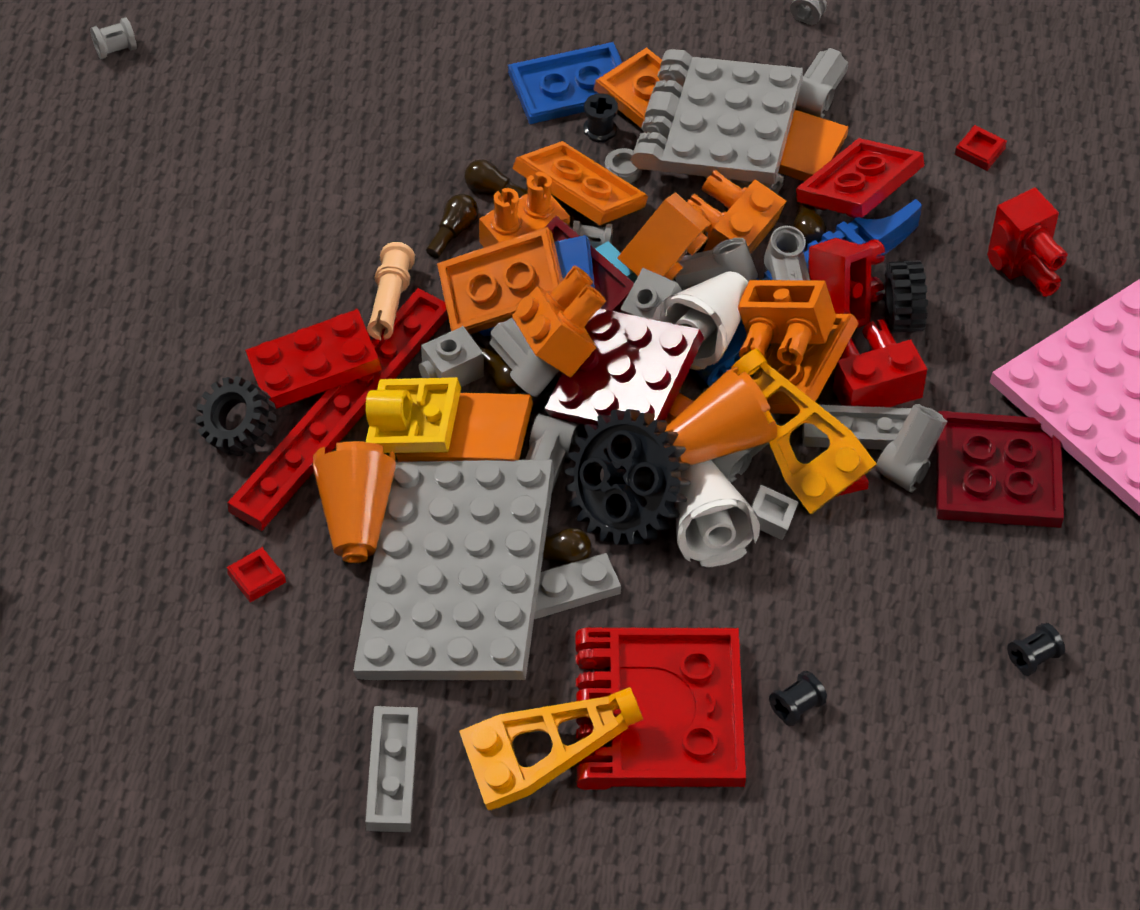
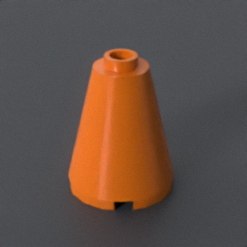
[665,367,777,466]
[313,441,396,563]

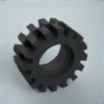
[884,260,928,333]
[196,376,277,456]

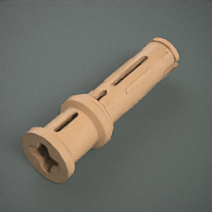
[367,242,415,340]

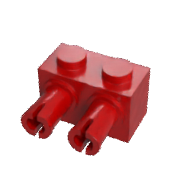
[987,187,1068,297]
[808,238,885,328]
[833,319,928,407]

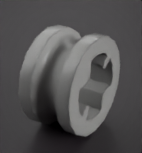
[790,0,827,25]

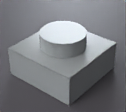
[751,485,798,540]

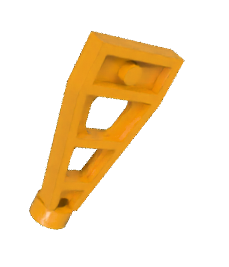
[731,348,877,514]
[459,687,644,811]

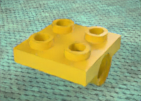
[366,377,461,453]

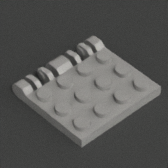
[631,49,803,184]

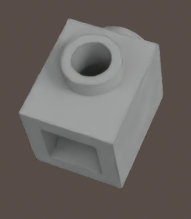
[620,268,683,319]
[419,326,484,387]

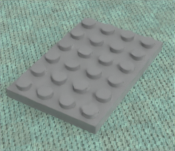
[353,459,555,680]

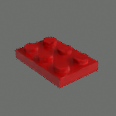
[796,138,924,218]
[245,309,382,409]

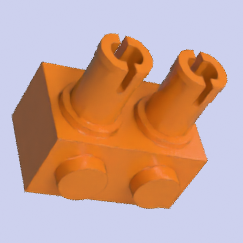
[687,170,786,254]
[479,172,570,248]
[617,192,711,281]
[512,265,606,378]
[738,280,836,366]

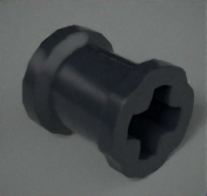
[583,93,618,142]
[1007,623,1065,676]
[769,671,827,726]

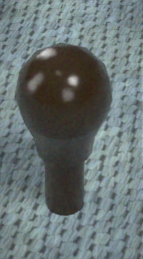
[464,159,528,198]
[793,193,827,247]
[426,194,479,258]
[475,341,525,394]
[543,528,592,565]

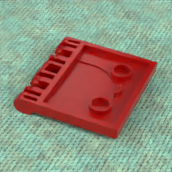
[575,627,746,790]

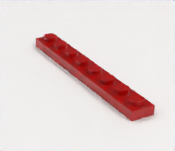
[227,288,448,531]

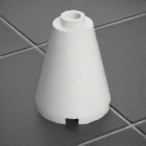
[653,271,748,370]
[675,460,760,567]

